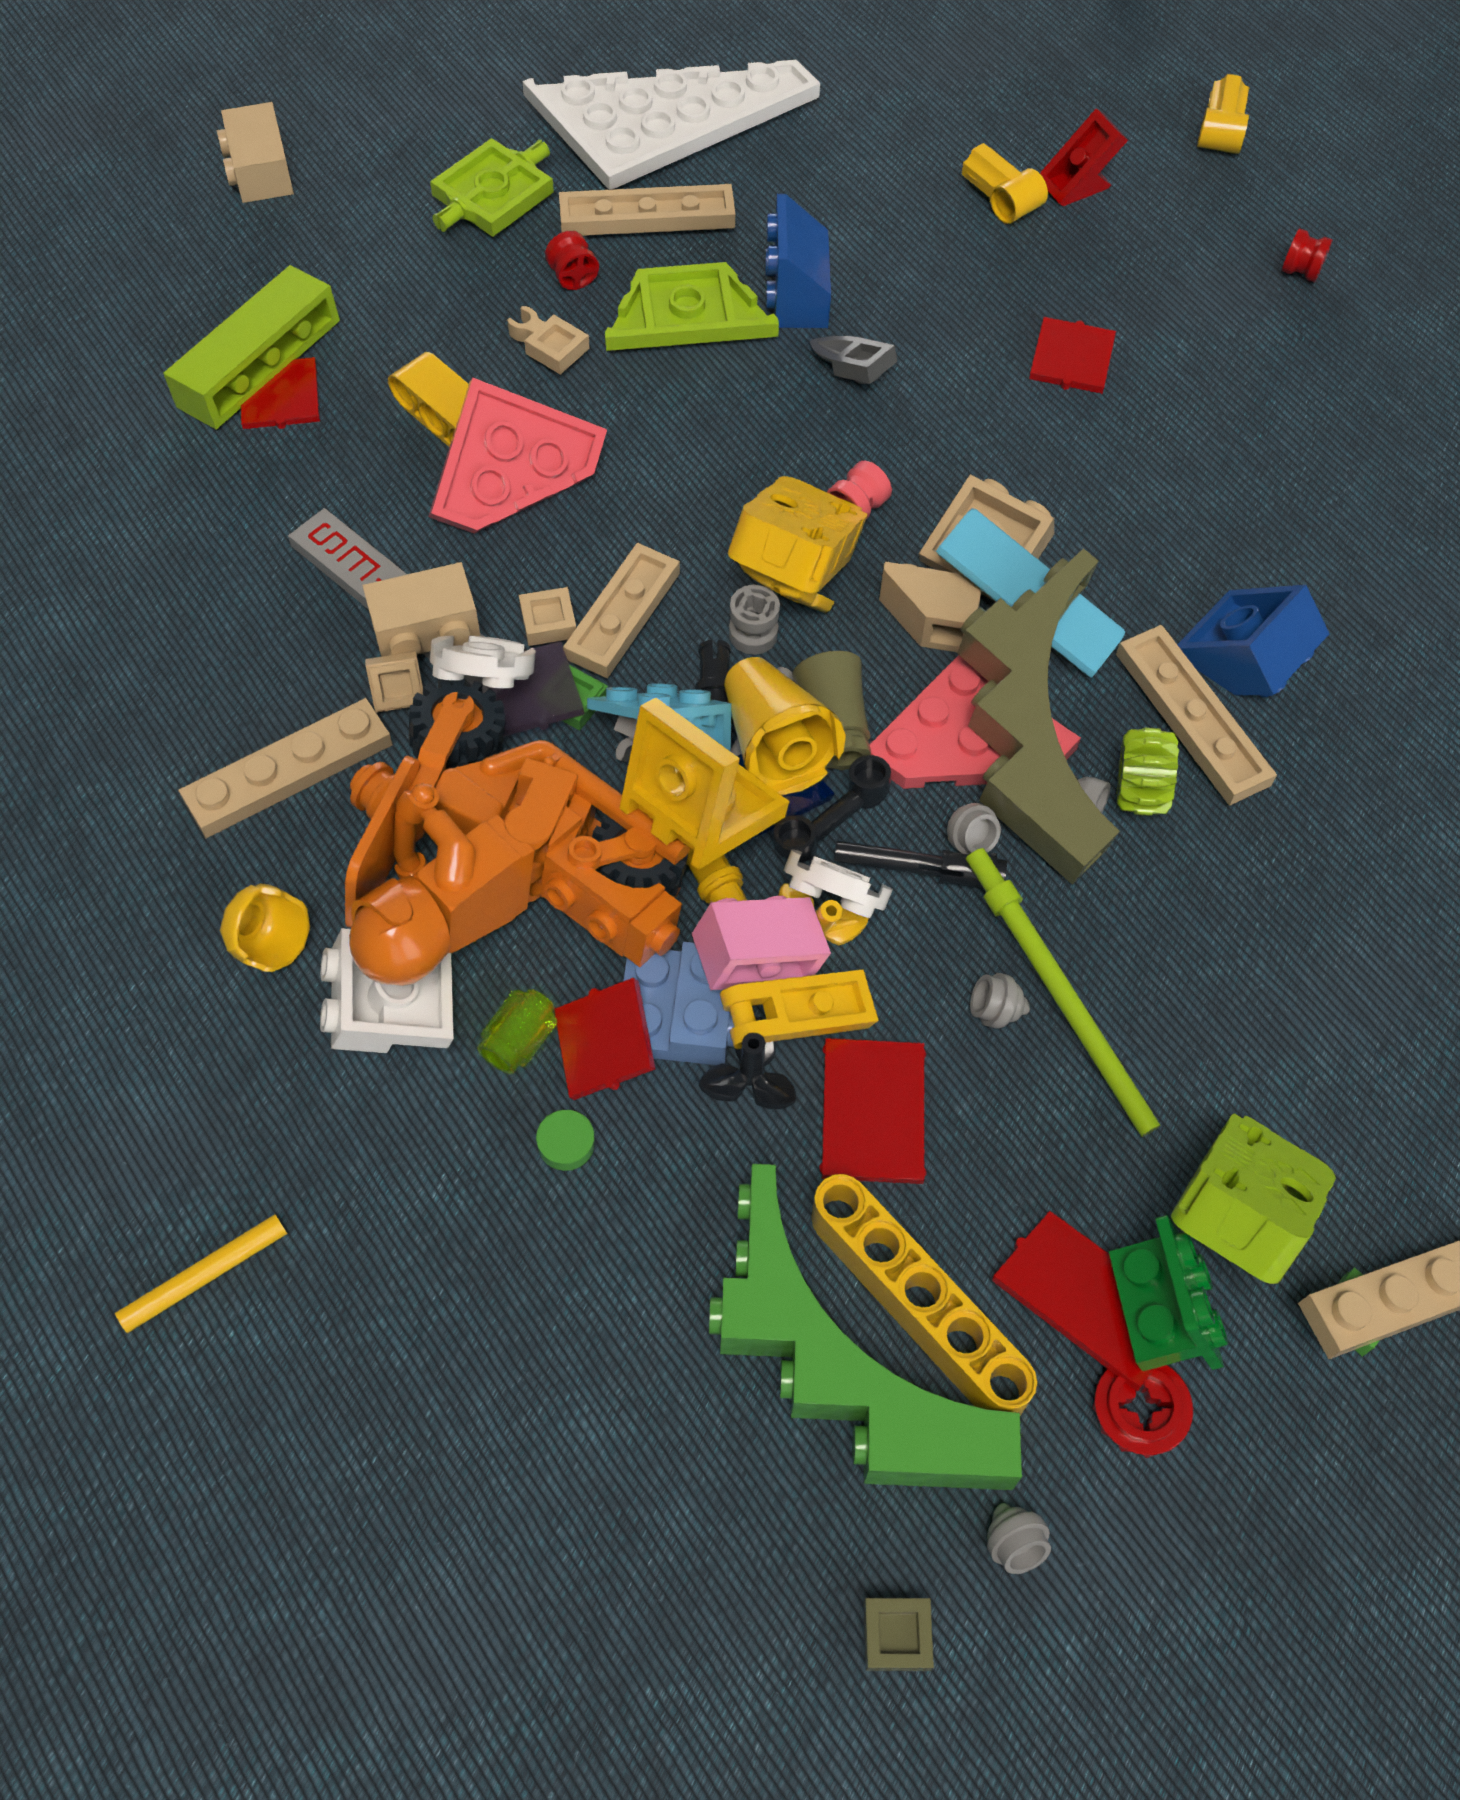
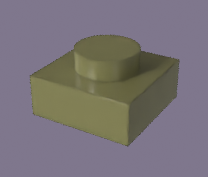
[863,1598,934,1671]

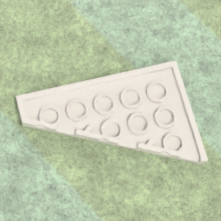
[523,60,820,190]

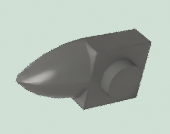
[809,336,897,384]

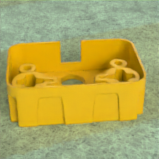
[727,476,868,593]

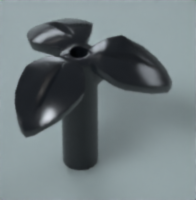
[698,1017,797,1109]

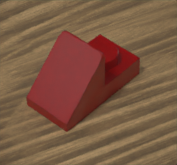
[1040,108,1128,206]

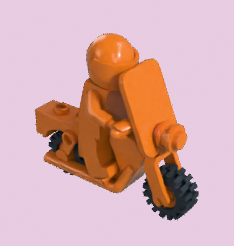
[345,678,690,986]

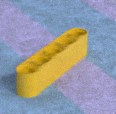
[811,1174,1037,1416]

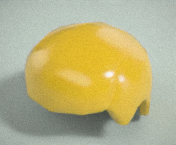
[220,883,310,972]

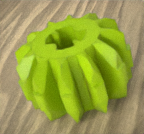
[1116,727,1179,816]

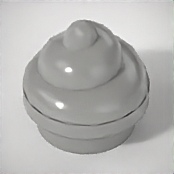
[947,803,1001,854]
[970,973,1030,1029]
[987,1503,1051,1574]

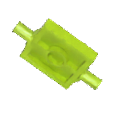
[430,138,554,237]

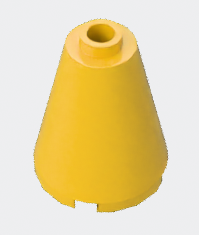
[724,657,846,795]

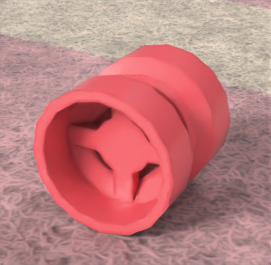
[827,460,892,519]

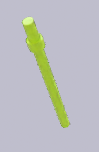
[966,848,1161,1137]

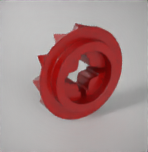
[1092,1365,1193,1458]

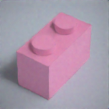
[692,896,831,990]

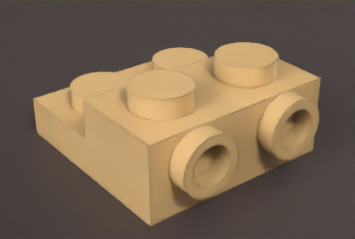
[919,474,1054,602]

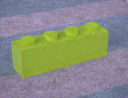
[163,265,340,430]

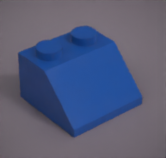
[1177,585,1330,697]

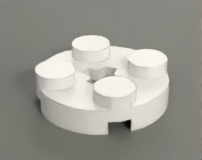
[430,636,536,688]
[784,850,893,918]

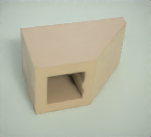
[879,562,981,653]

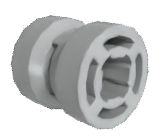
[729,584,780,655]

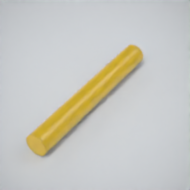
[115,1214,287,1334]

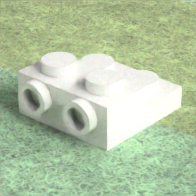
[320,928,454,1053]

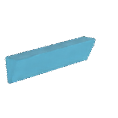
[936,508,1125,678]

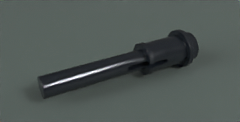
[834,840,1007,893]

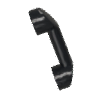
[773,755,891,862]

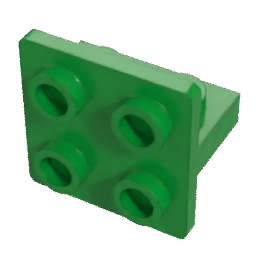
[1109,1215,1228,1371]

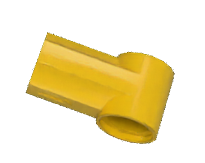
[1197,74,1249,154]
[962,143,1048,224]

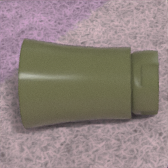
[792,651,871,771]

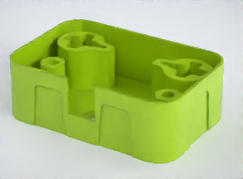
[1171,1113,1336,1284]

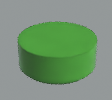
[536,1110,595,1171]

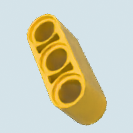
[388,352,469,447]

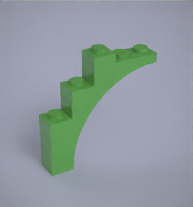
[709,1164,1022,1490]

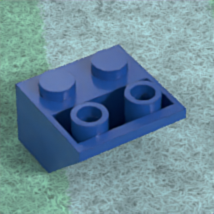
[765,194,831,328]

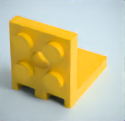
[619,698,790,870]

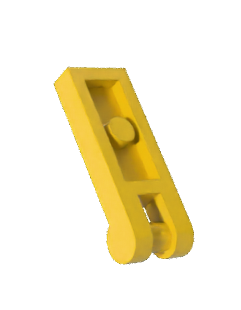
[719,969,879,1049]

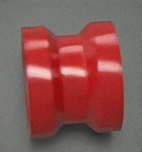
[1281,228,1333,283]
[545,231,599,290]

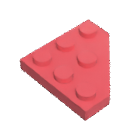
[428,378,607,534]
[870,655,1081,789]

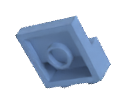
[623,942,734,1065]

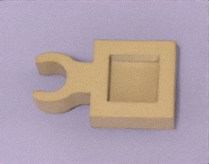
[507,306,590,375]

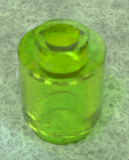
[477,989,557,1074]

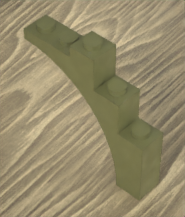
[957,548,1120,885]

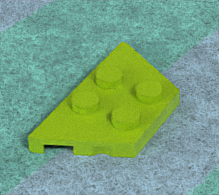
[605,262,779,351]

